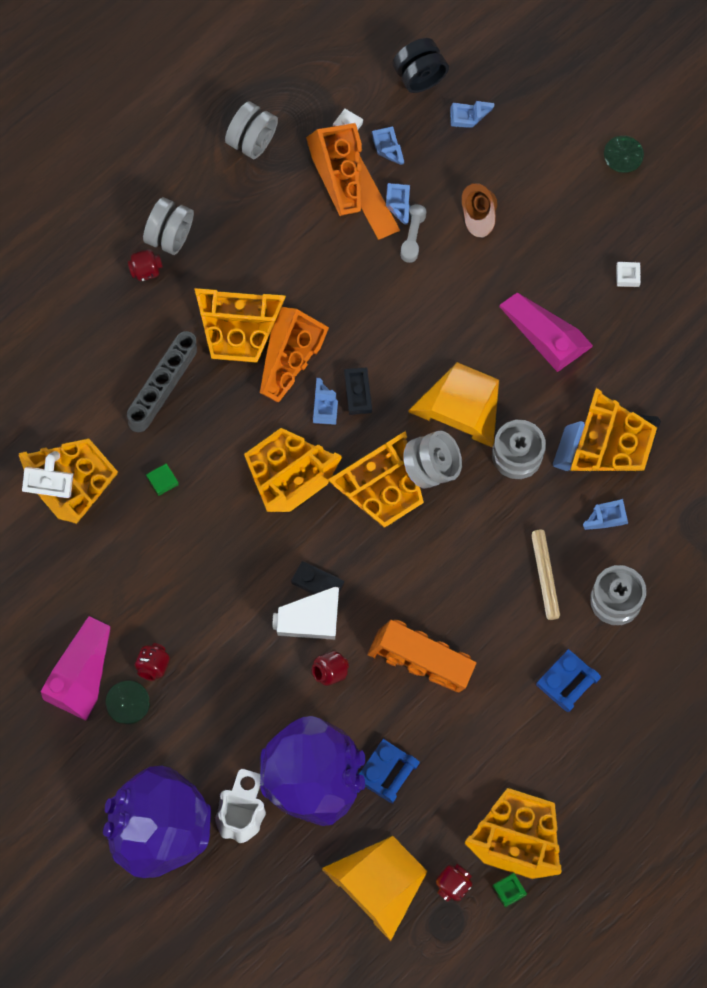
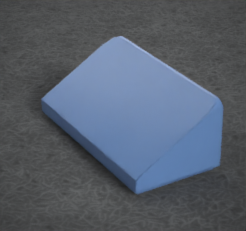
[553,421,585,471]

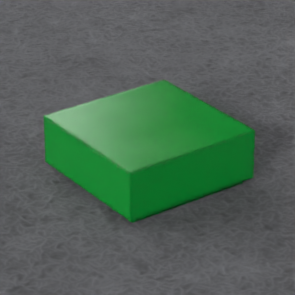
[146,463,179,496]
[492,873,527,908]

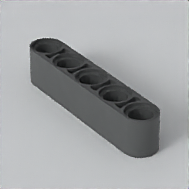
[127,331,197,432]

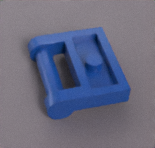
[536,649,601,712]
[359,739,420,803]

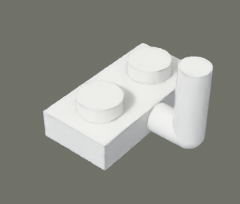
[22,451,73,498]

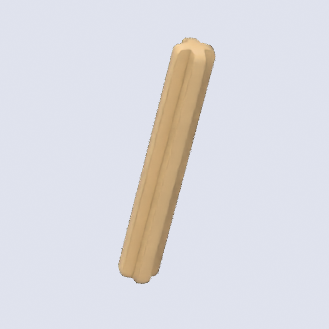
[532,530,560,620]

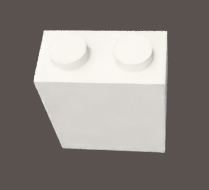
[273,587,339,640]

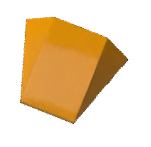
[194,288,286,363]
[408,362,499,448]
[570,388,657,471]
[244,428,342,512]
[328,431,424,528]
[19,439,118,524]
[465,788,562,879]
[322,836,427,941]

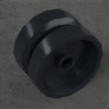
[393,38,449,93]

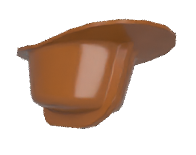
[462,183,497,237]

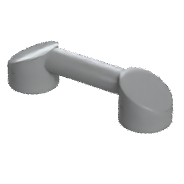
[400,204,426,263]

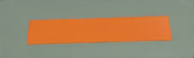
[359,157,400,240]

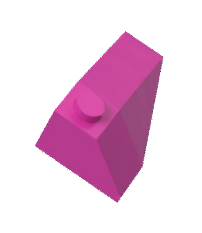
[500,293,593,372]
[41,616,110,721]

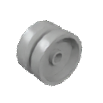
[225,101,278,160]
[143,197,194,255]
[492,420,546,479]
[404,431,462,489]
[590,565,646,625]

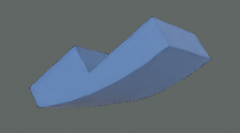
[450,101,494,127]
[371,127,404,165]
[386,183,410,225]
[313,378,338,425]
[583,499,628,530]

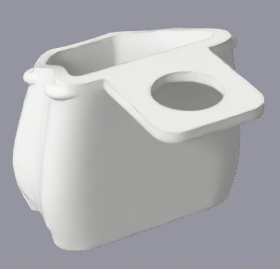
[215,769,266,843]

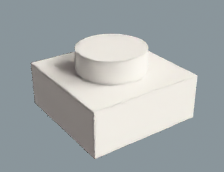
[333,109,363,129]
[616,262,641,287]

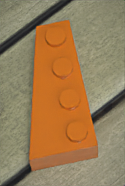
[367,620,477,693]

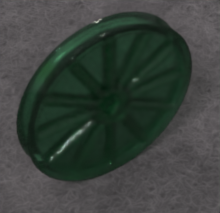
[604,136,644,173]
[106,681,150,724]

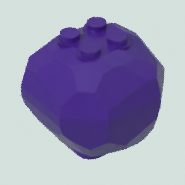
[260,716,365,826]
[103,766,211,878]

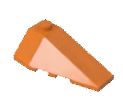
[306,123,362,216]
[260,307,329,402]

